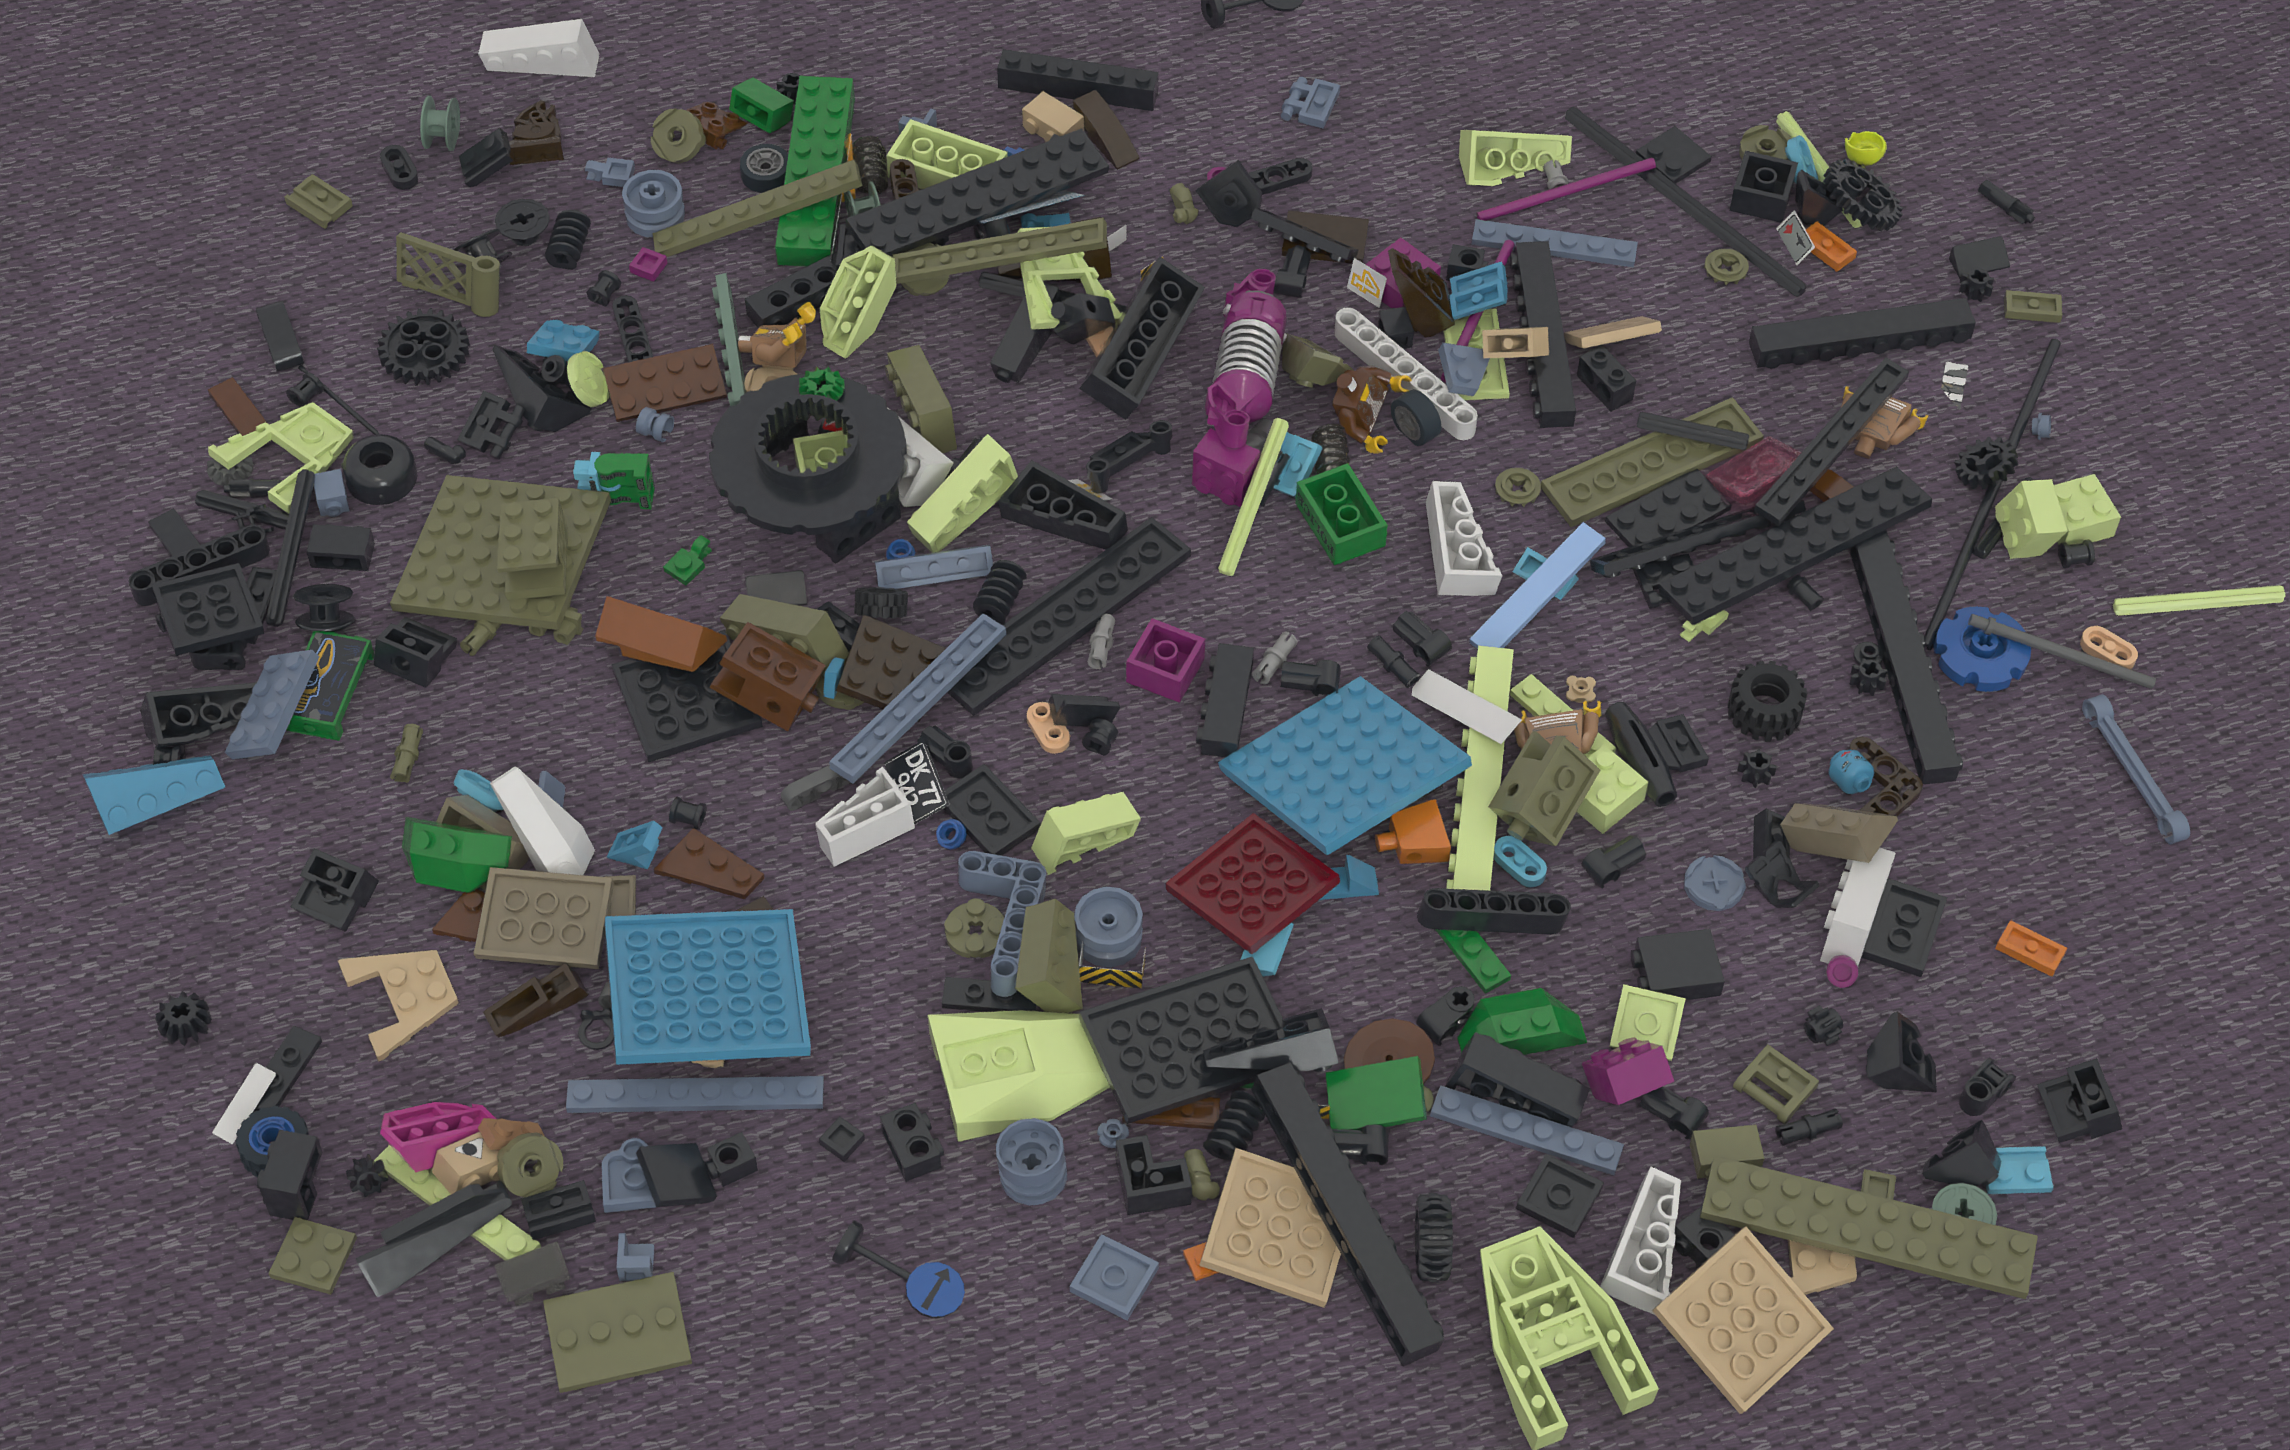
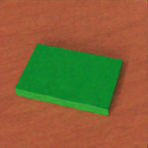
[1326,1056,1427,1130]

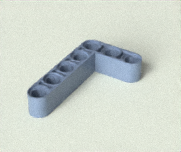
[958,851,1046,997]

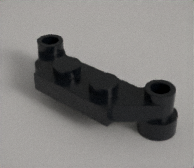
[1086,420,1173,493]

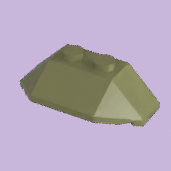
[1282,333,1354,388]

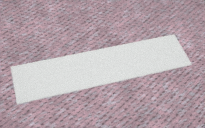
[1412,669,1522,744]

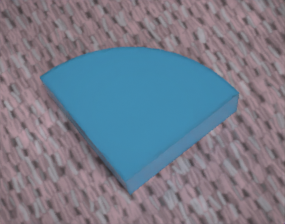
[823,657,845,699]

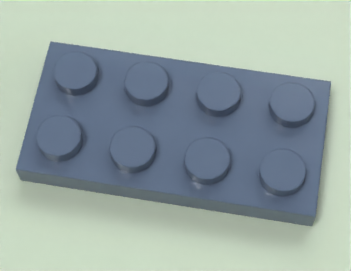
[224,650,320,759]

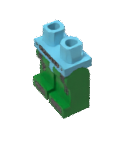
[573,452,655,510]

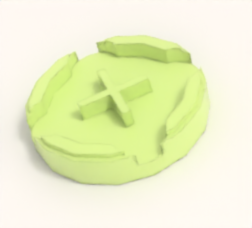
[567,351,609,407]

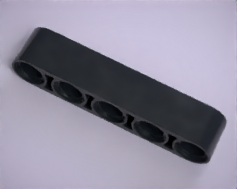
[128,525,270,606]
[1417,888,1571,935]

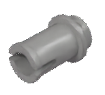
[1543,160,1568,190]

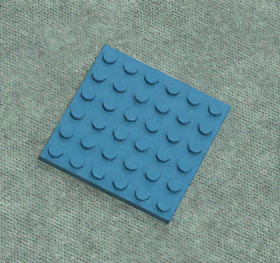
[1218,676,1472,855]
[605,909,811,1065]

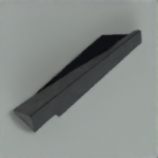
[356,1181,512,1297]

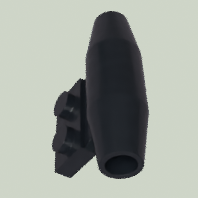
[1605,702,1709,807]

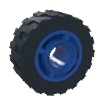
[236,1106,309,1177]

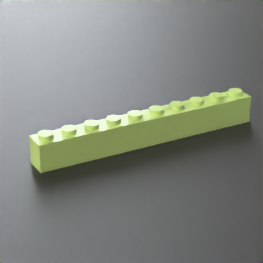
[1446,645,1514,891]

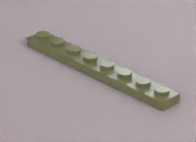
[652,160,862,257]
[893,218,1107,284]

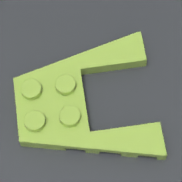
[1017,227,1123,329]
[208,402,353,514]

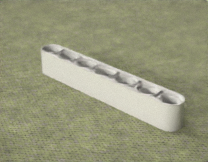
[1334,308,1478,440]

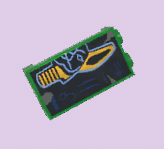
[286,631,374,741]

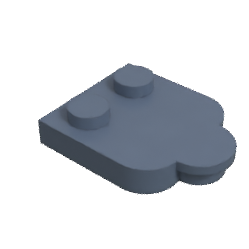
[602,1138,656,1213]

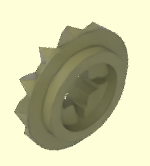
[1704,249,1749,285]
[1495,468,1541,507]

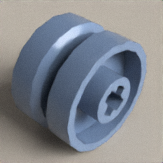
[622,170,685,237]
[1074,887,1143,968]

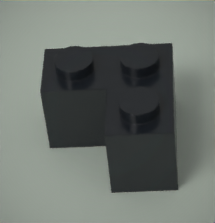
[257,1130,323,1220]
[1116,1135,1192,1215]

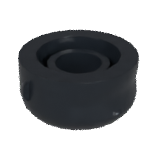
[341,434,418,505]

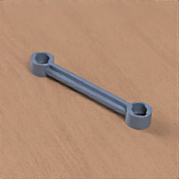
[2082,694,2190,845]

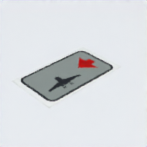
[1776,210,1815,265]

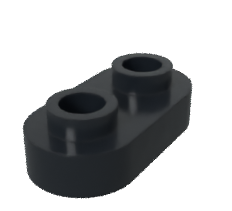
[380,145,418,190]

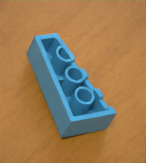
[82,755,225,835]

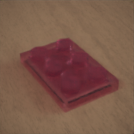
[1706,436,1801,506]

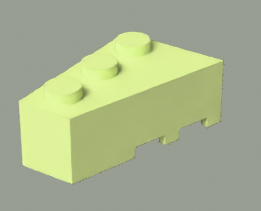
[1031,792,1141,875]

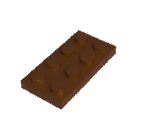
[603,344,727,422]

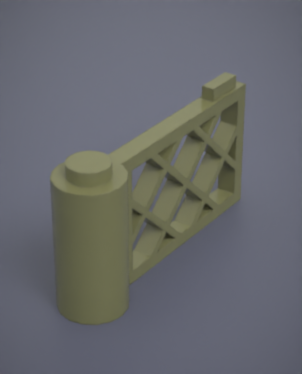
[396,232,500,317]

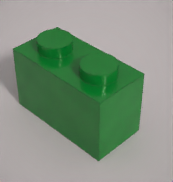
[729,77,794,134]

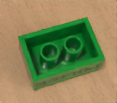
[1295,463,1388,565]

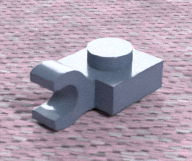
[585,158,635,187]

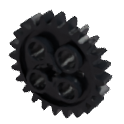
[1823,159,1903,231]
[377,308,470,386]

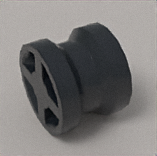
[1082,718,1118,756]
[153,745,186,765]

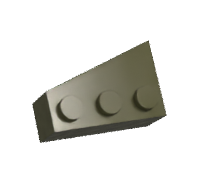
[1015,899,1083,1013]

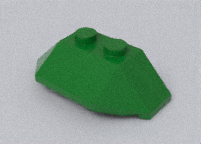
[402,817,512,893]
[1457,988,1587,1055]

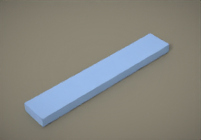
[1470,522,1606,649]

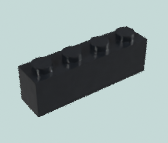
[1196,643,1254,758]

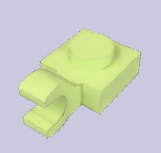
[1680,610,1729,642]

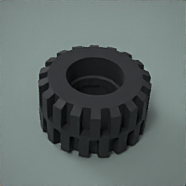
[1727,661,1807,742]

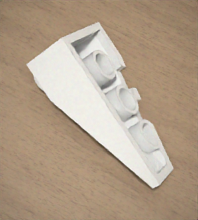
[490,767,595,875]

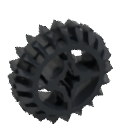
[1414,1193,1453,1282]

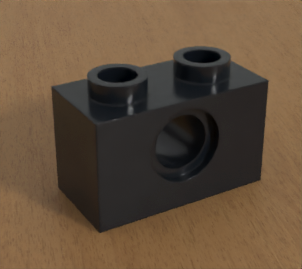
[1674,1206,1735,1269]

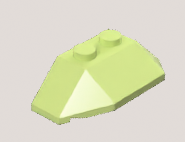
[820,246,896,358]

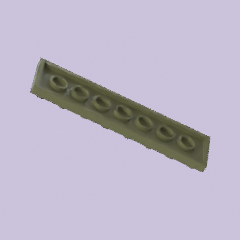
[1541,397,1764,527]

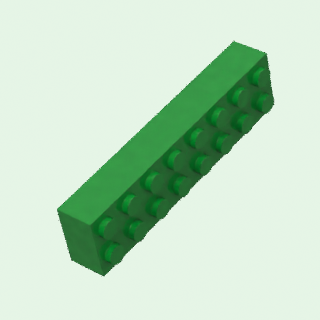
[775,76,855,267]

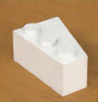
[815,766,915,867]

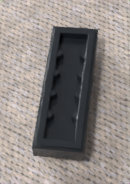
[942,977,1037,1012]
[254,1026,323,1111]

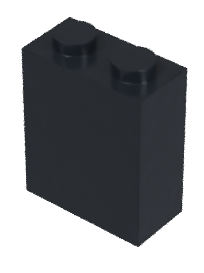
[1631,929,1725,1000]

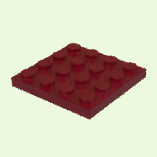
[1165,813,1340,954]

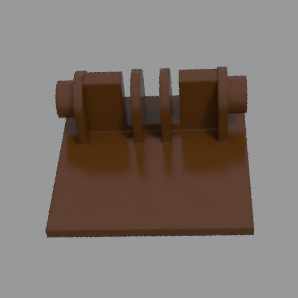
[681,102,748,149]

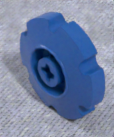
[1934,606,2031,692]

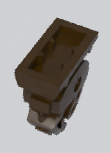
[509,100,564,165]

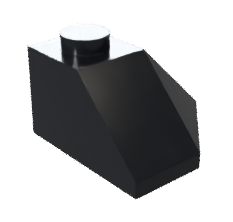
[1866,1011,1937,1093]
[1922,1120,2001,1186]

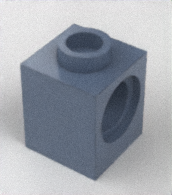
[314,469,350,517]

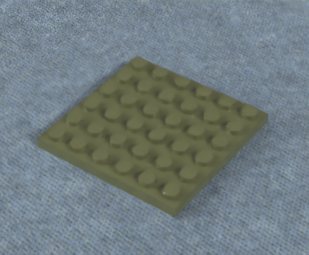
[390,475,611,630]

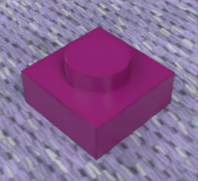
[629,247,667,282]

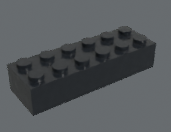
[1079,256,1205,420]

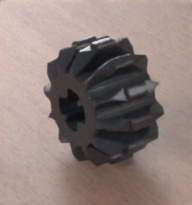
[155,991,212,1046]

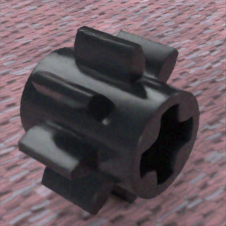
[776,73,800,104]
[1959,268,1994,302]
[1849,658,1887,696]
[1737,749,1777,788]
[1804,1005,1843,1046]
[346,1154,389,1197]

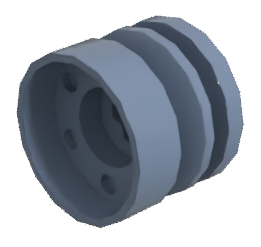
[996,1118,1067,1205]

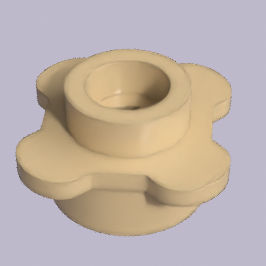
[1566,676,1596,703]

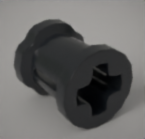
[586,270,621,307]
[286,372,324,407]
[2058,539,2095,569]
[669,796,707,830]

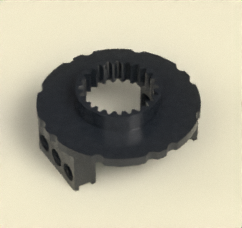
[709,374,907,564]

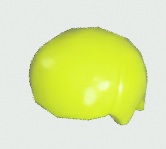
[1845,131,1887,166]

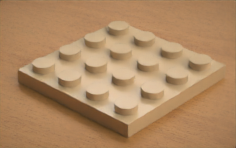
[1199,1148,1341,1308]
[1652,1227,1834,1414]

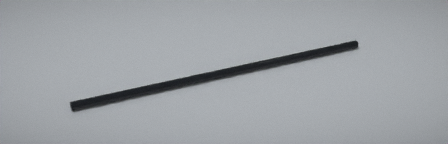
[1924,339,2061,651]

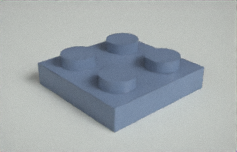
[1070,1234,1159,1321]

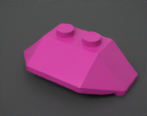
[380,1102,496,1172]

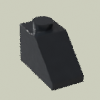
[1795,170,1843,226]

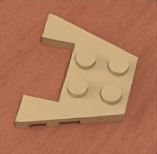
[338,950,459,1062]
[1788,1240,1857,1295]

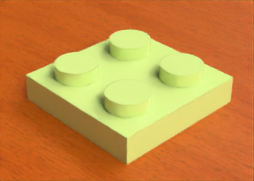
[1610,984,1685,1061]

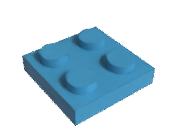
[527,320,599,361]

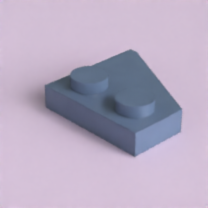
[1438,343,1490,396]

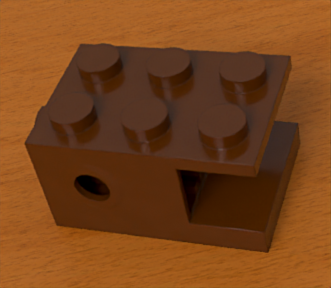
[710,622,826,731]

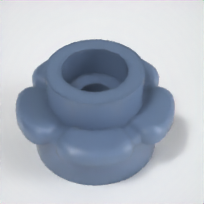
[2032,413,2051,440]
[1097,1119,1129,1148]

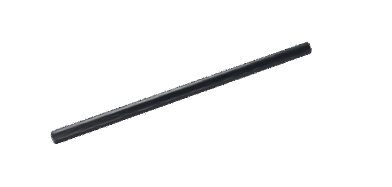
[1565,107,1807,297]

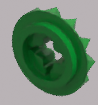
[799,366,845,401]

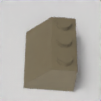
[436,795,529,891]
[1780,803,1898,863]

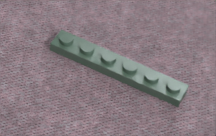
[712,273,746,406]

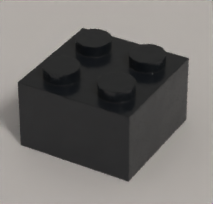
[1729,150,1798,223]

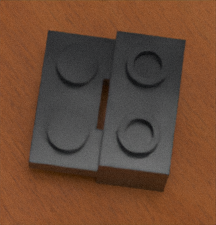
[374,617,457,688]
[290,848,379,932]
[2037,1058,2122,1143]

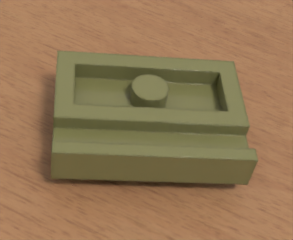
[284,174,353,229]

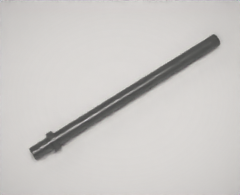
[1968,614,2156,689]

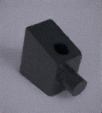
[1051,293,1116,345]

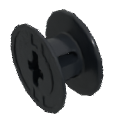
[495,199,550,246]
[454,228,512,263]
[293,584,355,631]

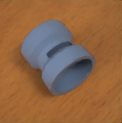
[636,407,674,442]

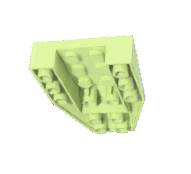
[928,1010,1110,1142]

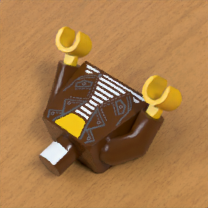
[1332,366,1412,454]

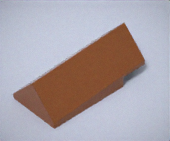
[595,596,727,672]

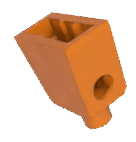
[1375,799,1451,864]

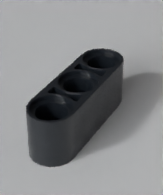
[255,300,304,372]

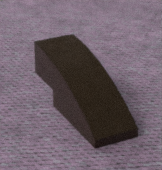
[1073,90,1140,170]
[483,963,589,1038]

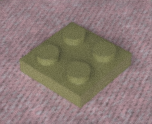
[268,1217,357,1295]

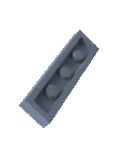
[874,545,993,589]

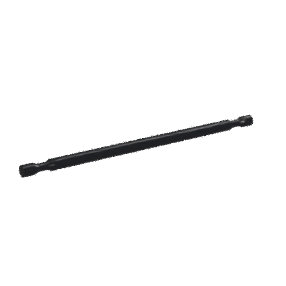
[298,365,380,435]

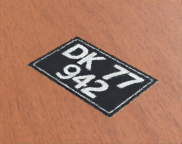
[884,740,950,825]

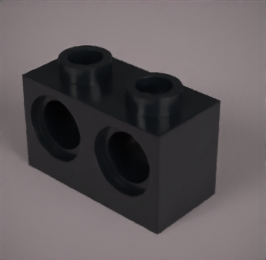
[1577,345,1636,412]
[880,1103,944,1182]

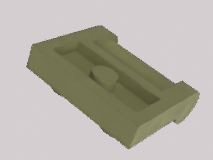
[1733,1044,1819,1124]

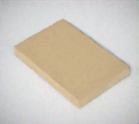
[1564,316,1662,348]

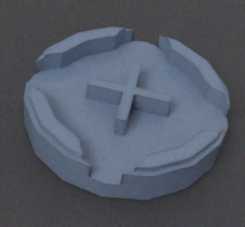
[1684,855,1746,911]

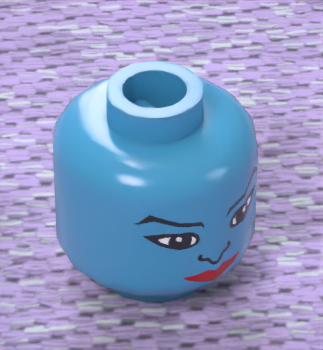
[1829,750,1874,794]

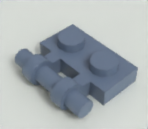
[1281,77,1340,129]

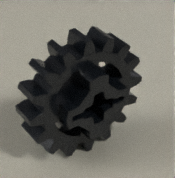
[1954,437,2019,490]

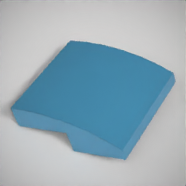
[1449,262,1507,320]

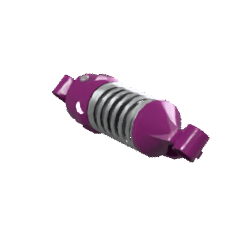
[1204,269,1287,448]

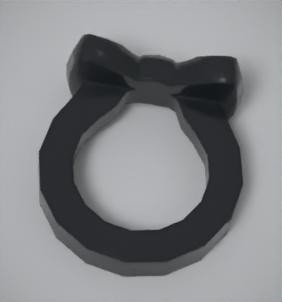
[578,1008,614,1050]

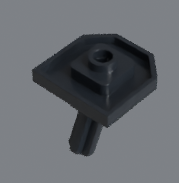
[1195,160,1262,227]

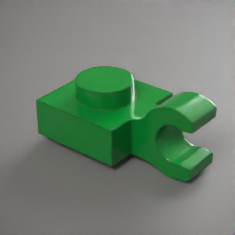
[663,535,712,586]

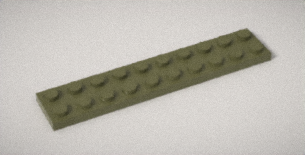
[1700,1155,2038,1299]

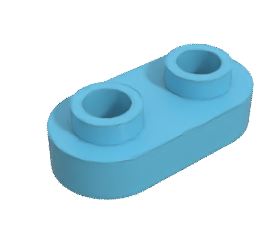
[1785,135,1818,184]
[454,769,503,812]
[1493,836,1547,887]

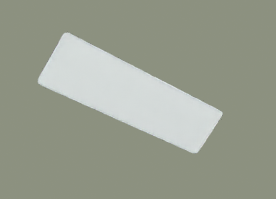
[212,1063,276,1144]

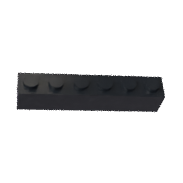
[997,49,1159,111]

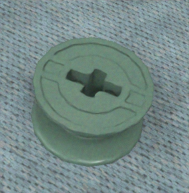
[420,96,460,151]
[844,181,880,218]
[1932,1183,1997,1225]

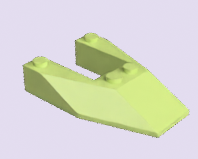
[1480,1226,1659,1450]

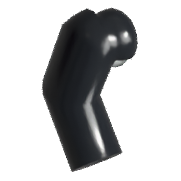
[424,437,466,464]

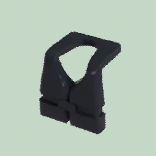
[1745,841,1819,908]

